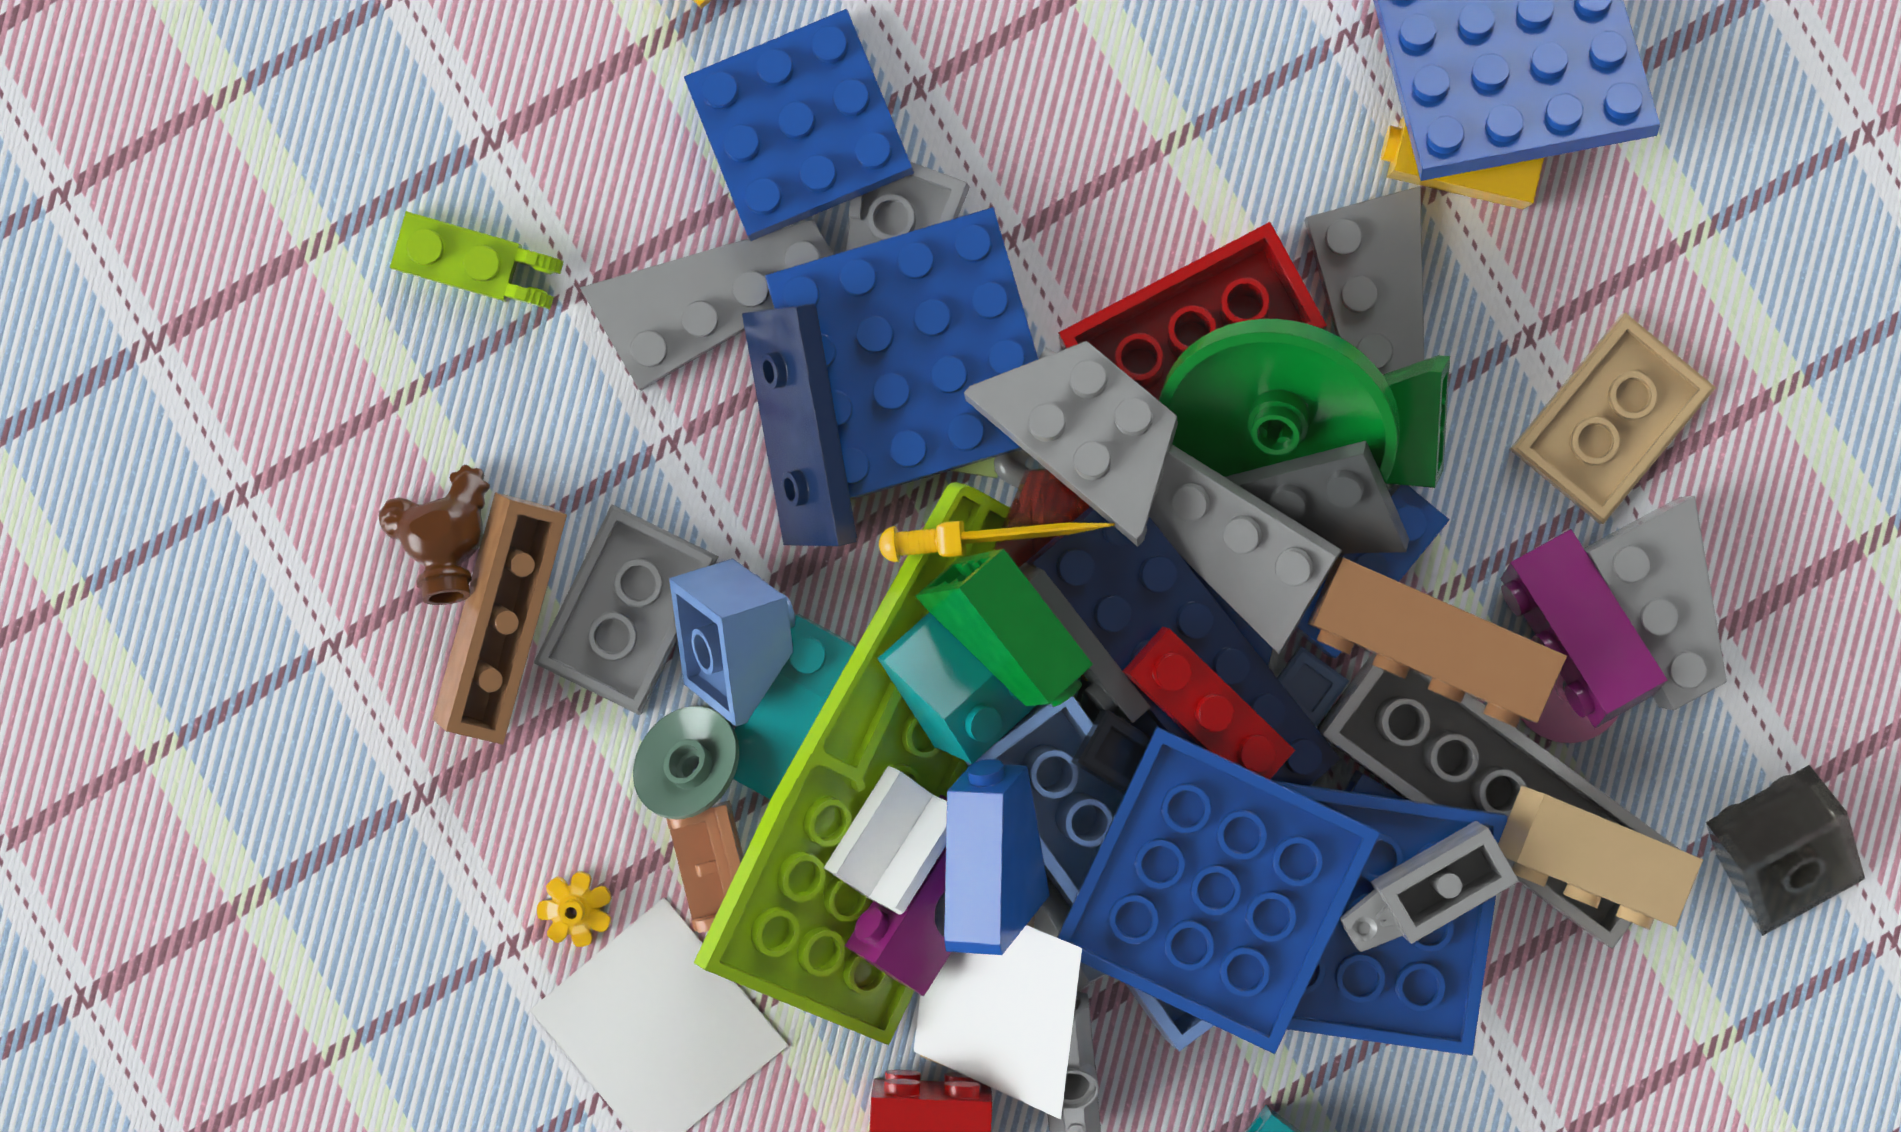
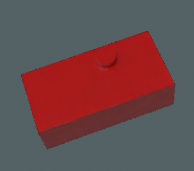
[1058,222,1327,401]

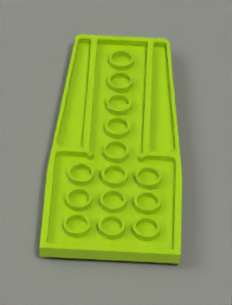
[694,482,1055,1045]

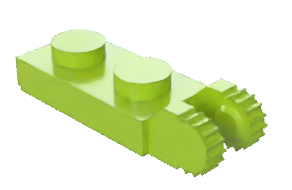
[390,211,564,310]

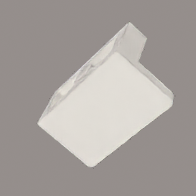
[824,766,947,915]

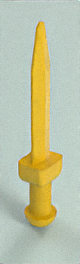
[879,520,1115,562]

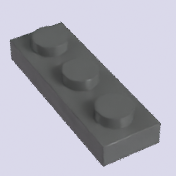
[1019,562,1151,723]

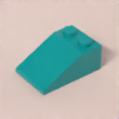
[733,614,857,800]

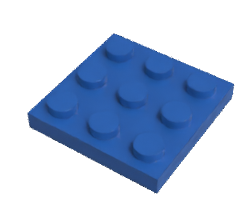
[684,9,914,241]

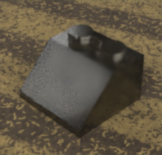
[1706,765,1865,936]

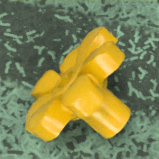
[537,871,612,947]

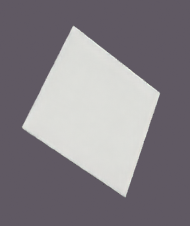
[914,892,1082,1119]
[529,897,788,1132]

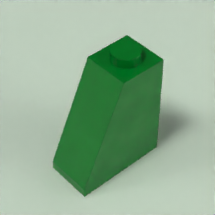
[1383,355,1450,488]
[915,549,1093,707]

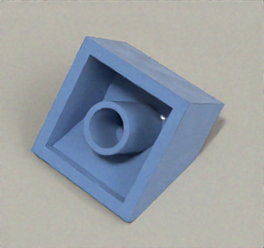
[669,558,795,726]

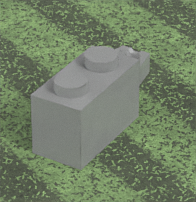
[1340,821,1519,952]

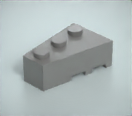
[1584,496,1727,710]

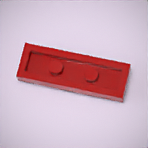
[1122,627,1295,779]

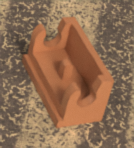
[666,800,744,933]

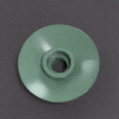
[633,706,739,820]

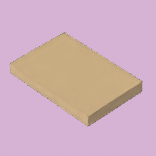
[1509,312,1716,524]

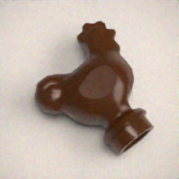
[379,465,490,605]

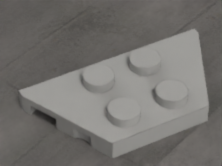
[964,341,1178,546]

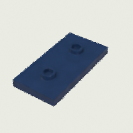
[742,303,857,546]

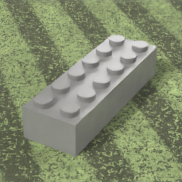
[1317,653,1680,949]

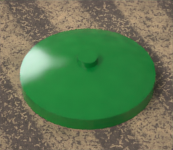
[1159,319,1400,484]

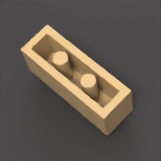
[1498,786,1703,930]

